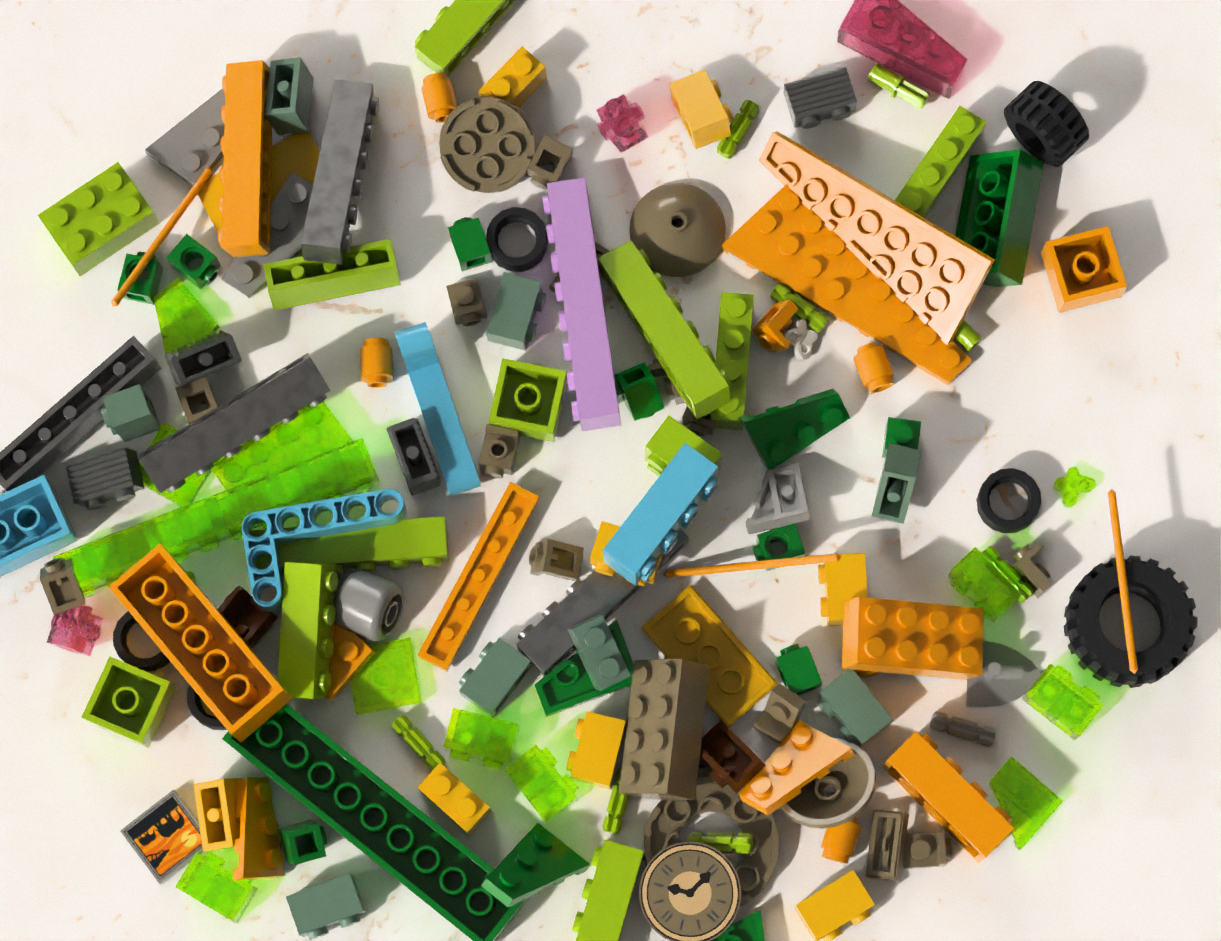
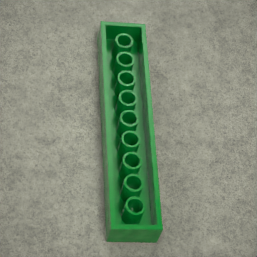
[222,704,529,941]

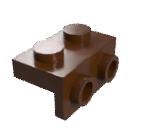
[218,585,278,649]
[699,720,766,794]

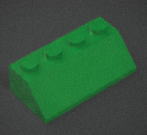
[955,149,1044,287]

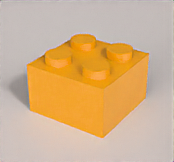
[1041,226,1127,313]

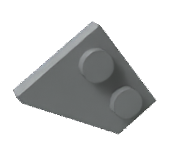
[745,463,811,535]

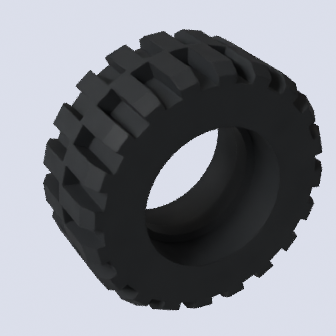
[1063,555,1198,688]

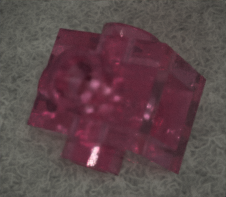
[596,94,649,153]
[46,605,103,656]

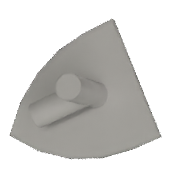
[966,641,1044,707]

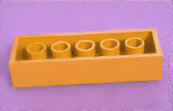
[109,543,293,742]

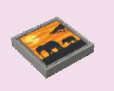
[120,789,203,885]

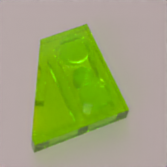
[153,277,220,354]
[988,756,1063,851]

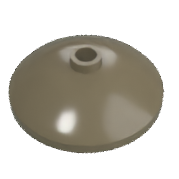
[629,183,726,277]
[781,738,876,829]

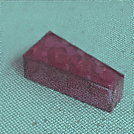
[837,0,968,99]

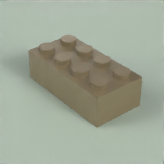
[619,659,710,800]

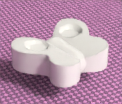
[781,319,818,360]

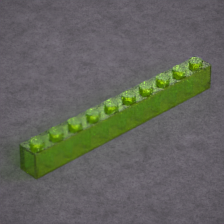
[53,438,380,599]

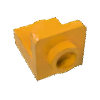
[751,299,799,353]

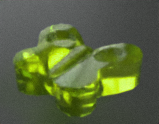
[1053,467,1096,508]

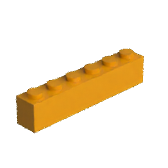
[218,60,273,257]

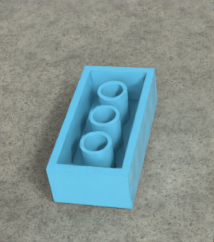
[603,443,719,586]
[0,475,78,577]

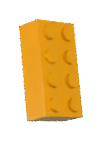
[842,596,983,680]
[882,731,1015,863]

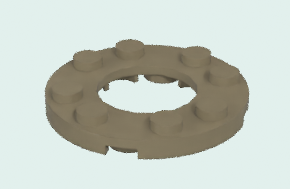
[644,776,779,907]

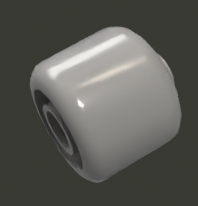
[334,570,404,642]

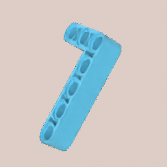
[394,322,481,497]
[242,489,406,612]

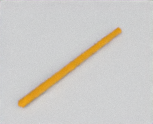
[111,168,212,306]
[1108,489,1138,674]
[663,553,841,578]

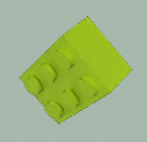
[37,162,160,276]

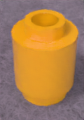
[421,73,458,123]
[360,338,393,388]
[853,343,894,394]
[821,817,862,864]

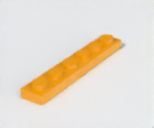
[417,482,540,672]

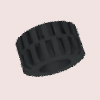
[1004,80,1090,167]

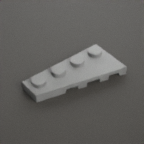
[145,88,225,186]
[221,172,313,298]

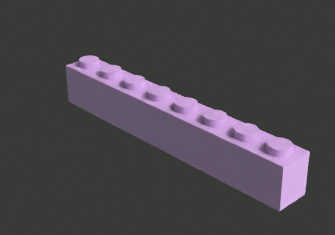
[542,177,622,432]

